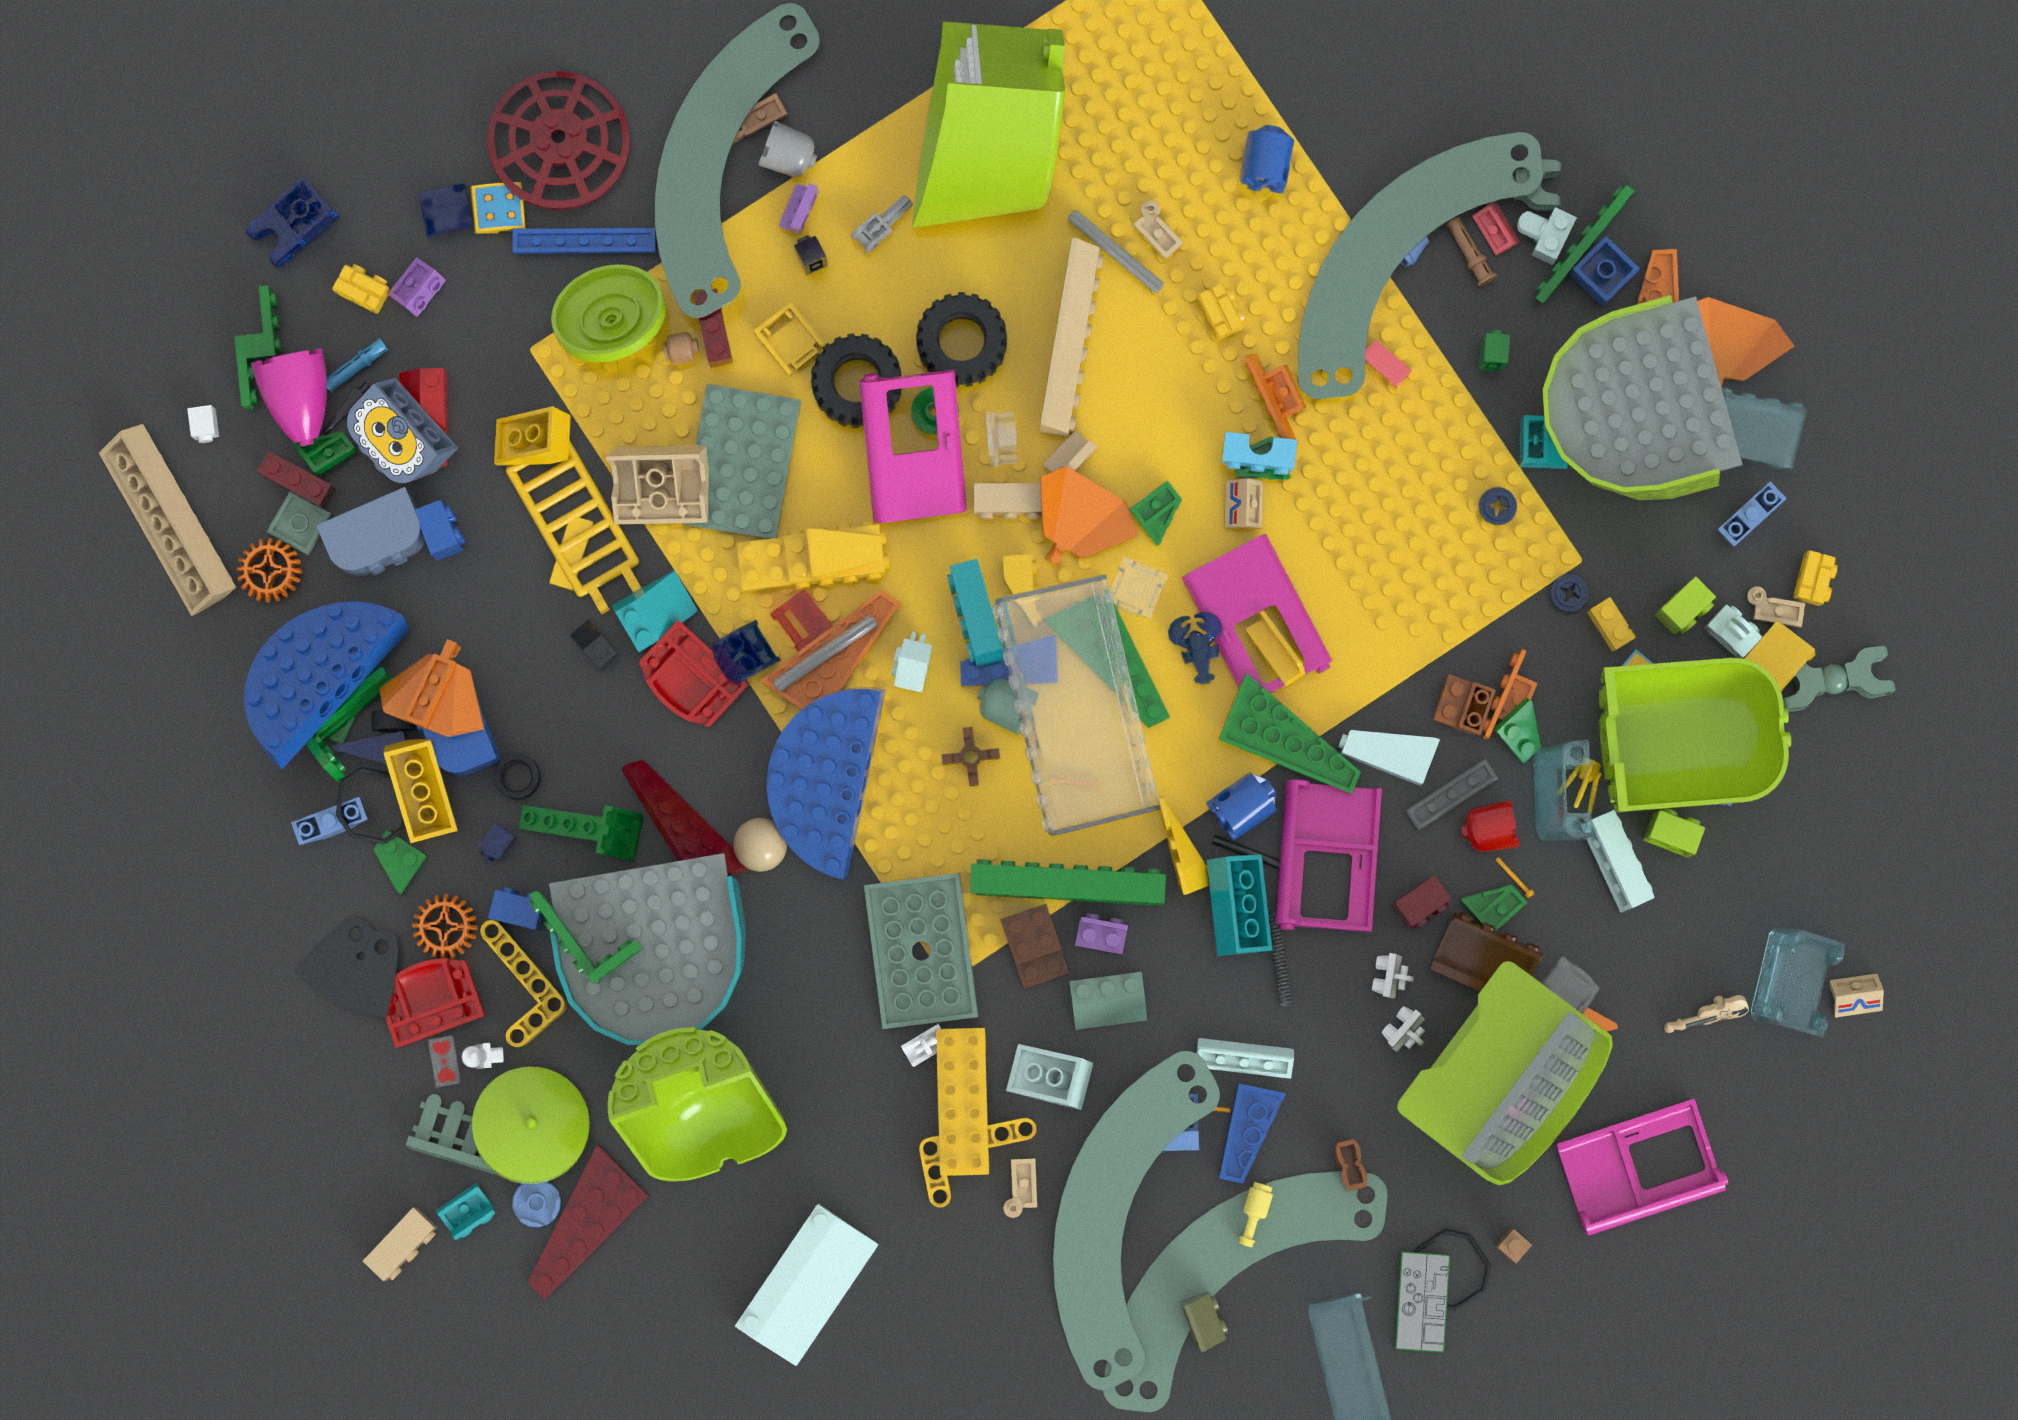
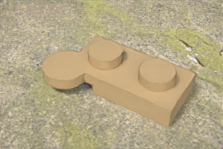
[1133,200,1183,260]
[1747,587,1805,628]
[1003,1158,1037,1218]

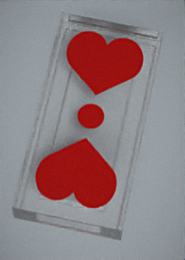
[428,1035,461,1088]

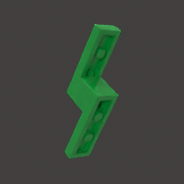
[235,285,282,410]

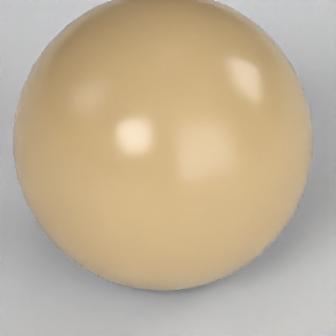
[733,818,787,872]

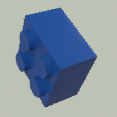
[1569,236,1640,307]
[414,500,465,561]
[488,887,544,931]

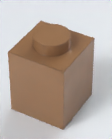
[1494,1228,1532,1264]

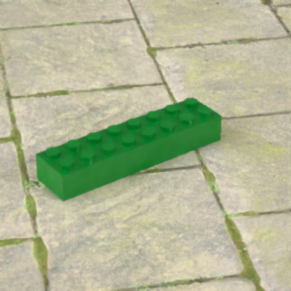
[970,859,1166,906]

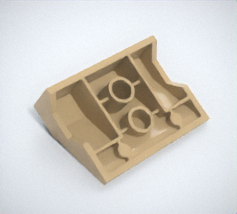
[606,445,709,524]

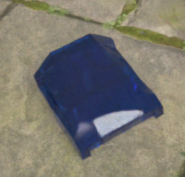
[419,183,474,238]
[712,620,781,685]

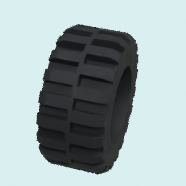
[916,292,1007,387]
[811,333,902,428]

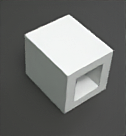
[187,405,219,443]

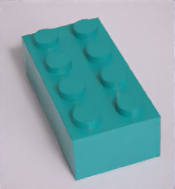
[947,559,1005,668]
[1207,854,1272,956]

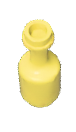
[1239,1182,1273,1247]

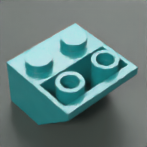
[1519,415,1568,469]

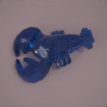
[1168,612,1222,685]

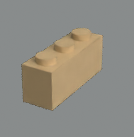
[974,483,1042,519]
[363,1207,437,1281]

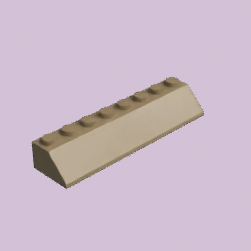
[1040,238,1103,437]
[99,424,236,616]

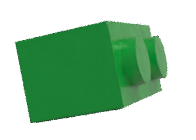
[1479,330,1510,372]

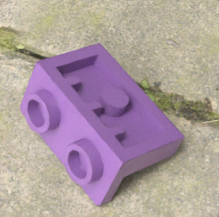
[779,183,819,236]
[388,257,445,317]
[1075,913,1128,955]

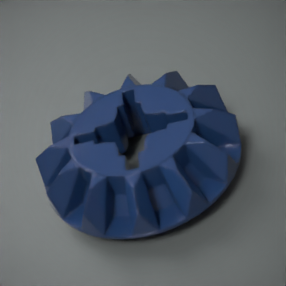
[1478,487,1517,526]
[1550,574,1589,612]

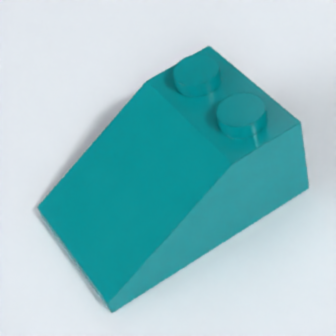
[612,570,698,652]

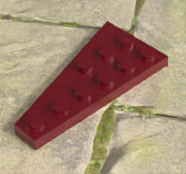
[621,760,748,876]
[527,1144,649,1300]

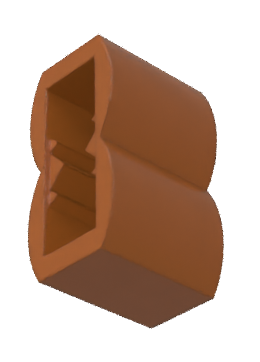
[1334,1139,1367,1192]

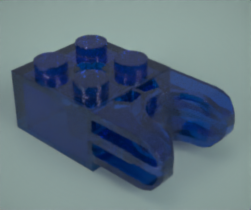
[246,176,340,267]

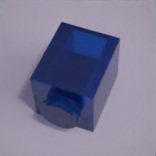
[478,823,517,862]

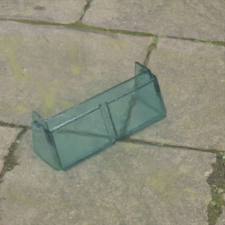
[1308,1293,1391,1420]

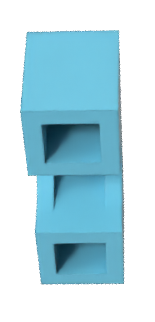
[1221,432,1297,475]

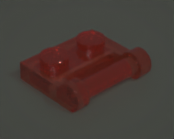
[770,589,833,652]

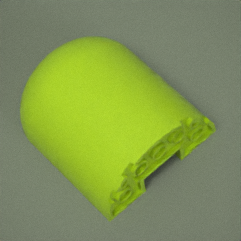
[1599,658,1791,812]
[608,1027,787,1181]

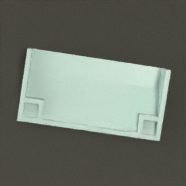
[735,1203,879,1366]

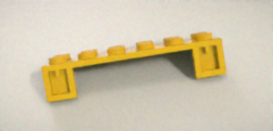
[936,1028,989,1176]

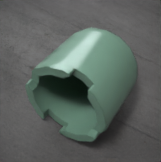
[977,678,1038,735]

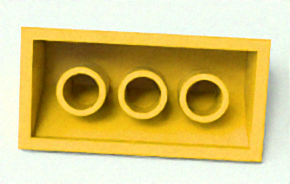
[383,739,458,843]

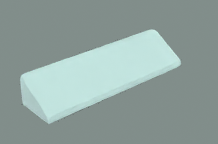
[1196,1038,1294,1079]

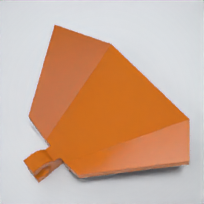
[1697,297,1795,387]
[1040,466,1139,565]
[379,639,485,737]

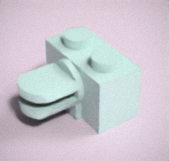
[1517,207,1577,265]
[1704,605,1762,659]
[891,631,932,693]

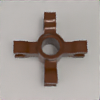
[941,727,1000,787]

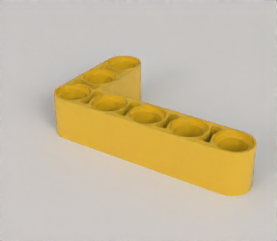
[480,920,567,1047]
[920,1118,1036,1207]

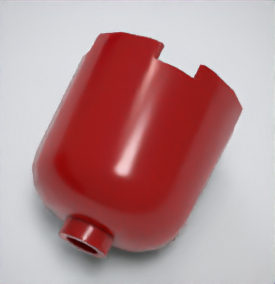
[1462,800,1519,852]

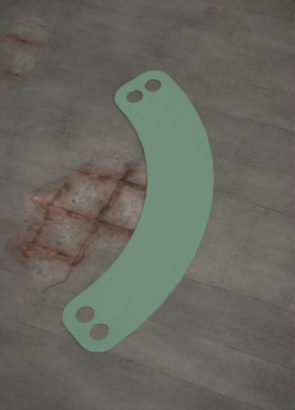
[655,3,820,318]
[1298,132,1543,399]
[1053,1051,1220,1390]
[1103,1171,1388,1412]

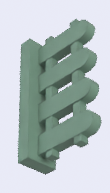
[406,1094,499,1176]

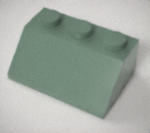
[1069,972,1147,1030]

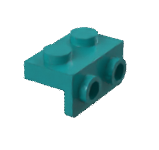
[436,1183,495,1240]

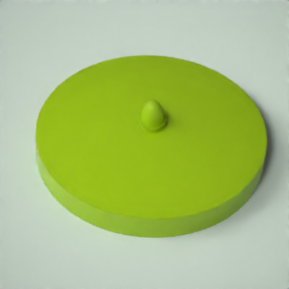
[551,264,666,362]
[472,1067,589,1184]

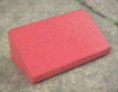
[1472,202,1520,256]
[1365,340,1412,388]

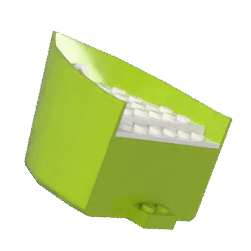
[912,21,1065,228]

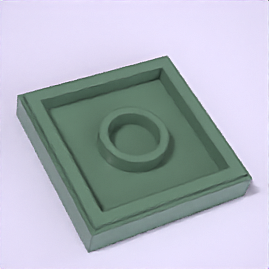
[267,491,333,556]

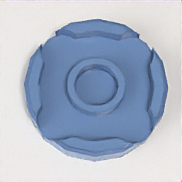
[512,1181,561,1227]

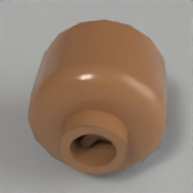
[663,332,699,365]

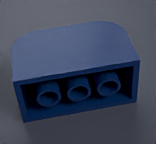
[416,702,501,776]

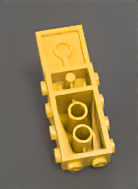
[737,521,890,591]

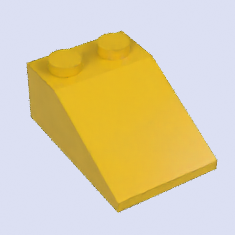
[494,406,571,465]

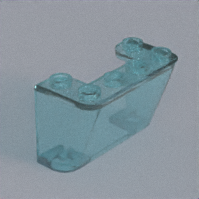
[1722,388,1807,472]
[1533,740,1592,842]

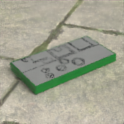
[1395,1251,1450,1352]

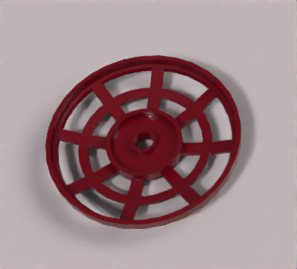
[487,71,630,210]

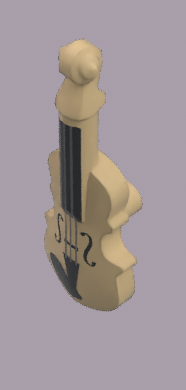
[1664,995,1749,1033]

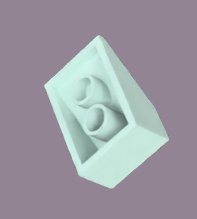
[1006,1044,1093,1110]

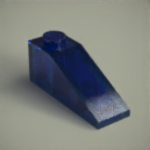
[333,731,408,765]

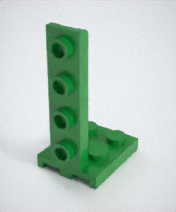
[306,666,393,784]
[518,805,643,862]
[529,891,644,984]

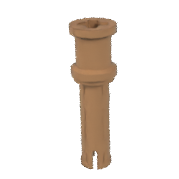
[1446,217,1498,287]

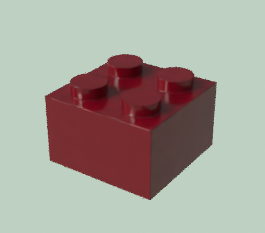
[1391,875,1451,929]

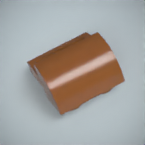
[1432,674,1496,735]

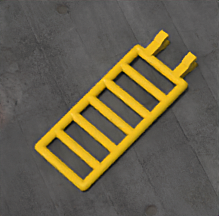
[506,440,641,614]

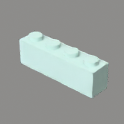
[1580,810,1655,913]

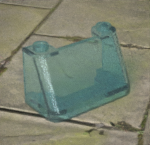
[1751,927,1845,1038]

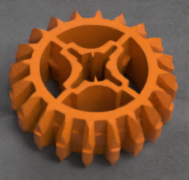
[237,538,302,603]
[412,894,478,958]

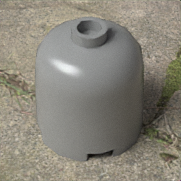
[758,121,818,177]

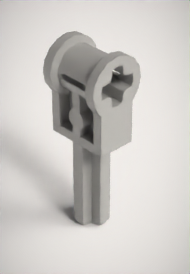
[851,195,913,254]

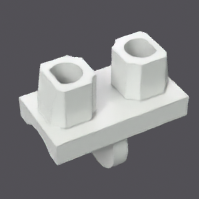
[1372,953,1414,999]
[1382,1006,1425,1052]
[901,1024,941,1067]
[461,1043,503,1069]

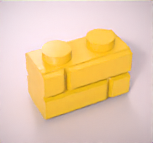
[332,264,390,314]
[1197,284,1245,341]
[1792,551,1838,606]
[1587,597,1636,653]

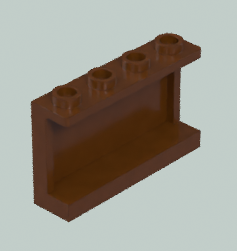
[1430,912,1543,992]

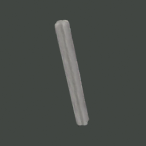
[1068,210,1164,293]
[774,615,877,691]

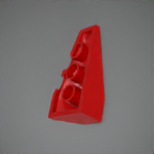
[399,368,448,467]

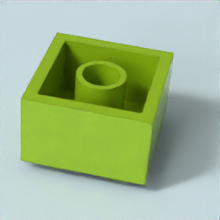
[1654,577,1716,635]
[1643,808,1705,858]

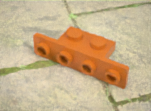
[1245,354,1307,440]
[1482,649,1538,740]

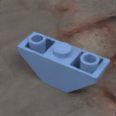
[1717,481,1787,547]
[291,797,368,845]

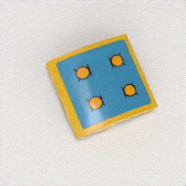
[470,182,525,234]

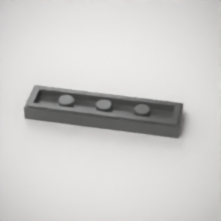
[1405,759,1499,831]

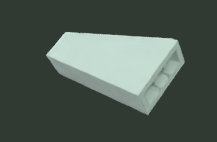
[1338,730,1440,786]

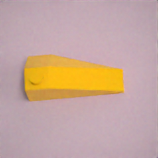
[1157,796,1209,895]

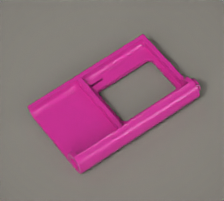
[859,370,967,523]
[1182,534,1333,693]
[1276,780,1382,932]
[1557,1098,1728,1236]

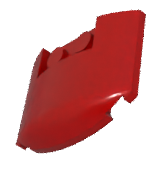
[639,620,748,727]
[385,958,485,1048]

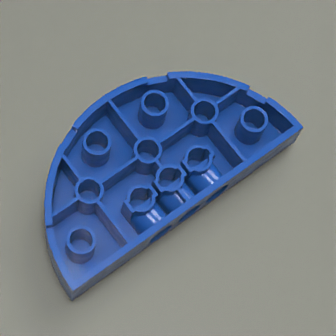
[244,602,410,769]
[767,687,886,880]

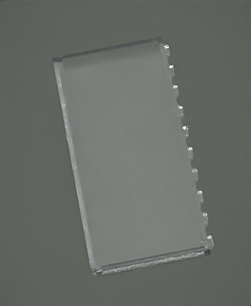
[992,574,1161,836]

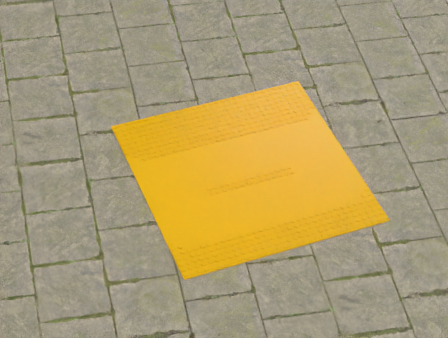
[530,0,1582,967]

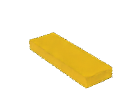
[549,517,594,591]

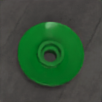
[911,387,959,435]

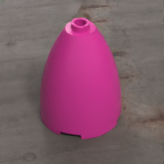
[251,348,327,447]

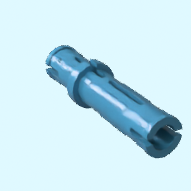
[327,338,388,392]

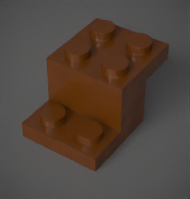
[1000,904,1069,989]

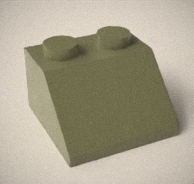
[1180,1292,1228,1352]

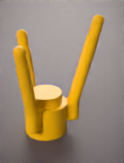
[1558,758,1602,815]

